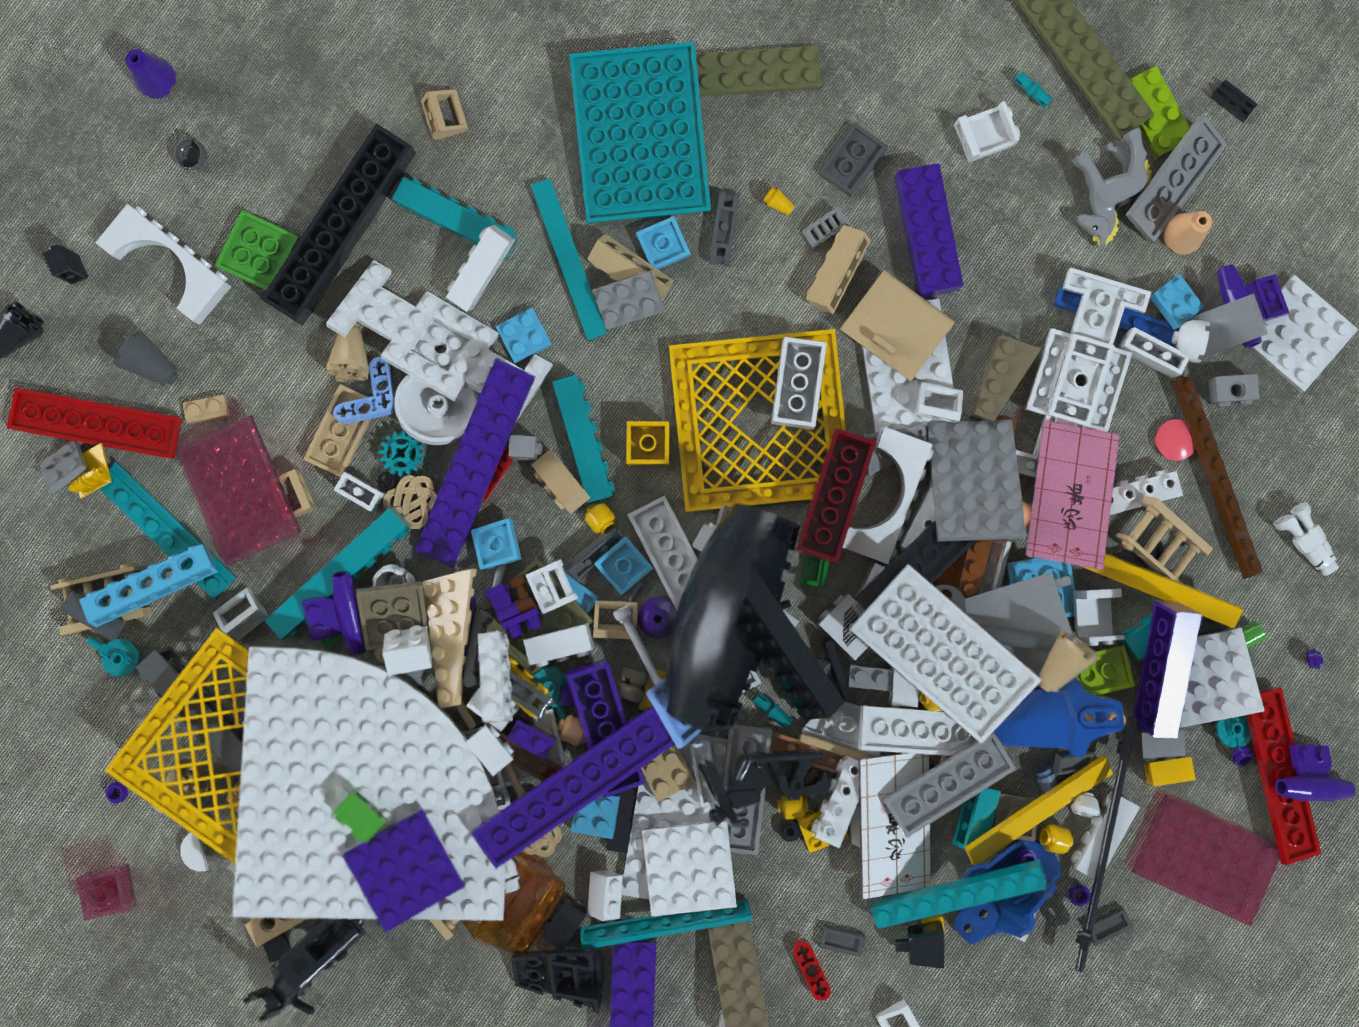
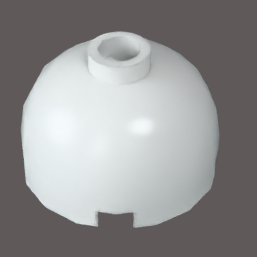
[1172,320,1210,363]

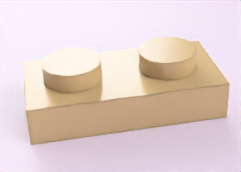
[183,395,230,424]

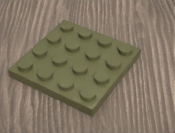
[480,558,594,675]

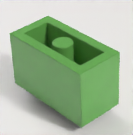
[333,789,387,843]

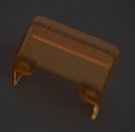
[462,853,566,954]

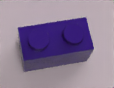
[507,717,557,760]

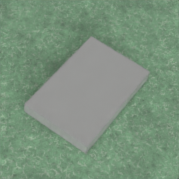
[1191,294,1268,356]

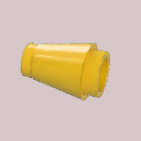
[763,187,795,216]

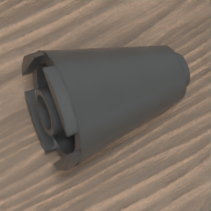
[113,331,178,386]

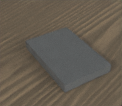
[818,122,888,198]

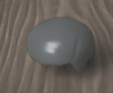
[174,138,207,170]

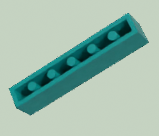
[392,177,517,260]
[552,375,615,504]

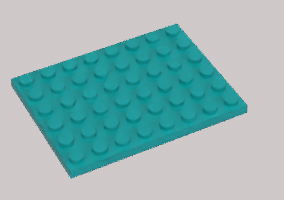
[569,41,711,224]

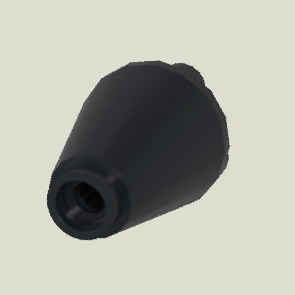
[0,301,44,359]

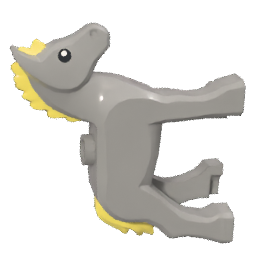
[1072,127,1152,248]

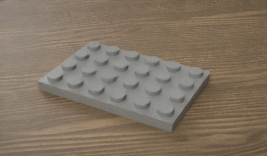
[927,420,1026,541]

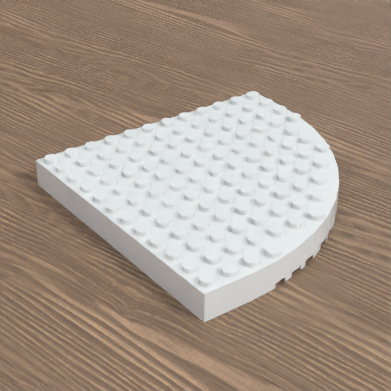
[232,646,505,920]

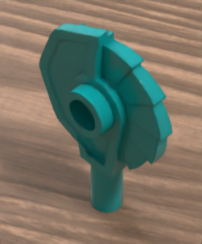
[86,636,140,678]
[532,666,568,720]
[1215,715,1251,749]

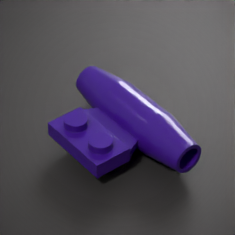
[1217,265,1290,348]
[302,571,367,655]
[1275,744,1355,802]

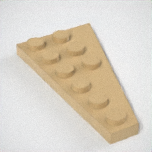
[423,569,477,708]

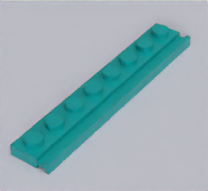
[100,462,238,599]

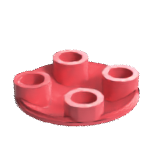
[1154,419,1196,461]

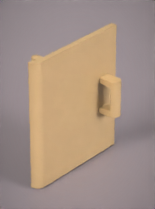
[840,270,955,382]

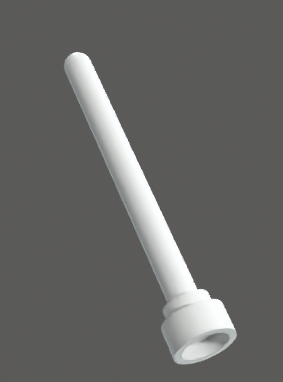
[613,605,661,685]

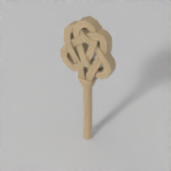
[359,475,438,579]
[505,763,563,857]

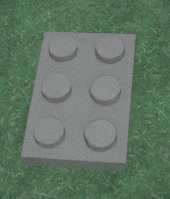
[592,270,665,330]

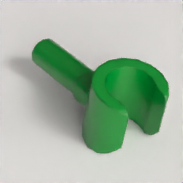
[317,631,342,651]

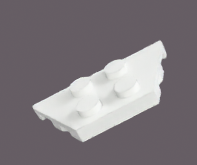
[801,702,880,757]

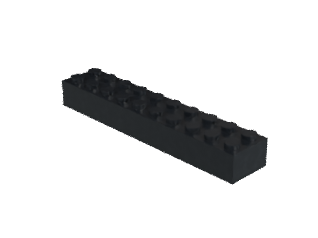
[260,123,416,326]

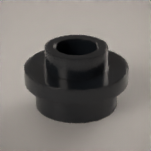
[779,820,801,842]

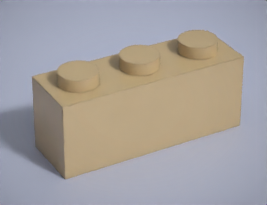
[531,449,590,514]

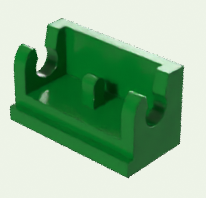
[800,555,829,587]

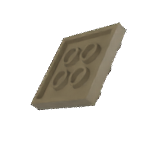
[356,582,430,650]

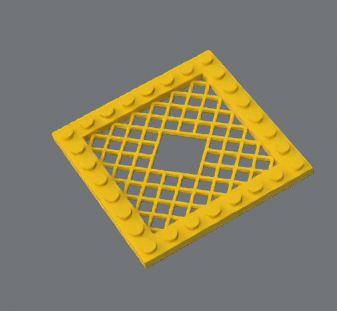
[669,329,846,512]
[104,628,249,865]

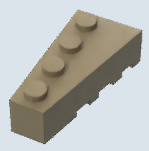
[969,335,1041,422]

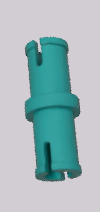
[1013,71,1053,109]
[752,692,793,730]

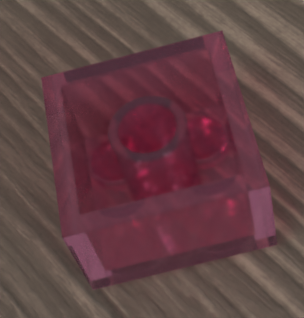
[76,863,137,921]

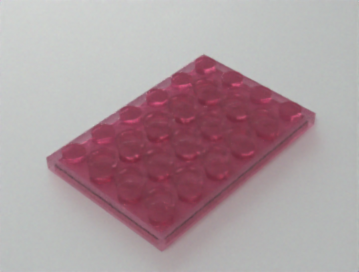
[177,416,302,566]
[1132,794,1280,926]

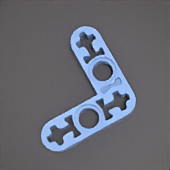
[333,357,395,424]

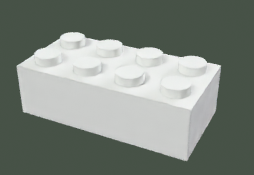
[771,337,827,430]

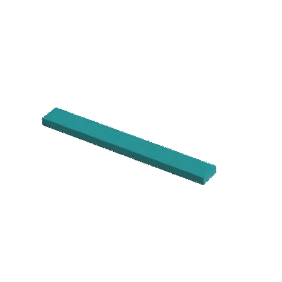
[531,178,607,341]
[580,899,752,950]

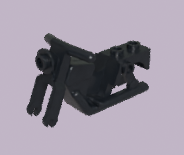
[698,749,830,828]
[242,918,367,1023]

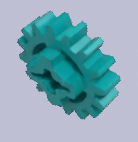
[379,431,426,477]

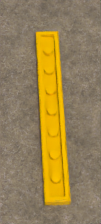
[1081,552,1244,628]
[964,755,1113,866]

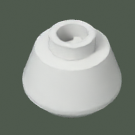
[1070,792,1100,818]

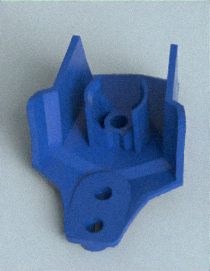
[993,677,1125,758]
[953,840,1062,945]

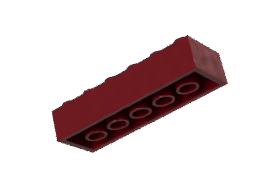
[795,428,877,565]

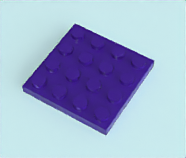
[343,808,465,933]

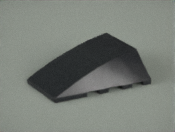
[511,949,604,1014]

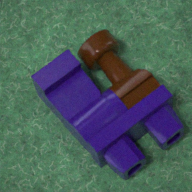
[485,575,542,639]

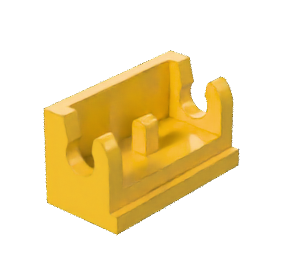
[1144,756,1196,786]

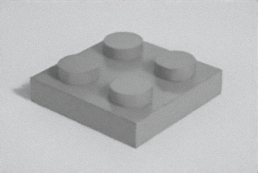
[40,441,88,494]

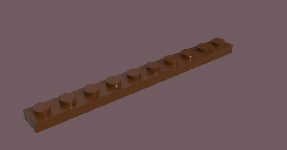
[1172,375,1263,579]

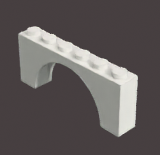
[95,204,232,325]
[843,427,933,564]

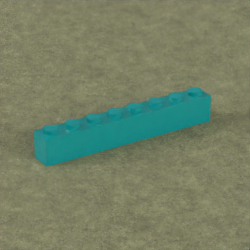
[265,508,411,640]
[870,859,1047,929]

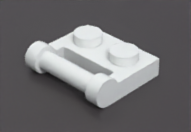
[525,559,578,614]

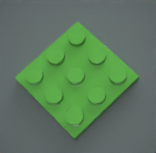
[215,210,300,290]

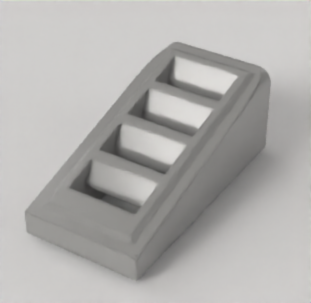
[802,207,849,249]

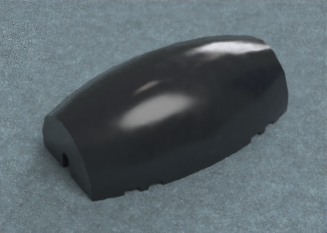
[665,503,800,731]

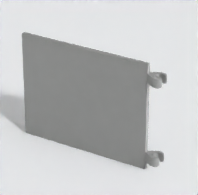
[965,572,1097,686]

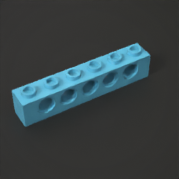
[79,544,218,627]

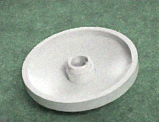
[395,375,479,445]

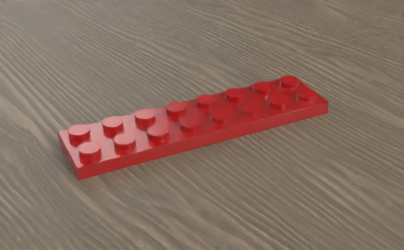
[6,387,183,460]
[1246,687,1322,865]

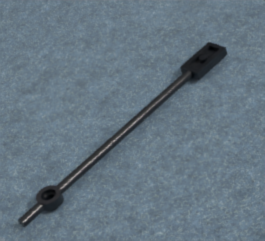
[1075,717,1138,973]

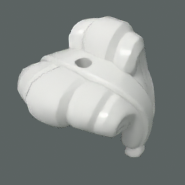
[373,564,415,587]

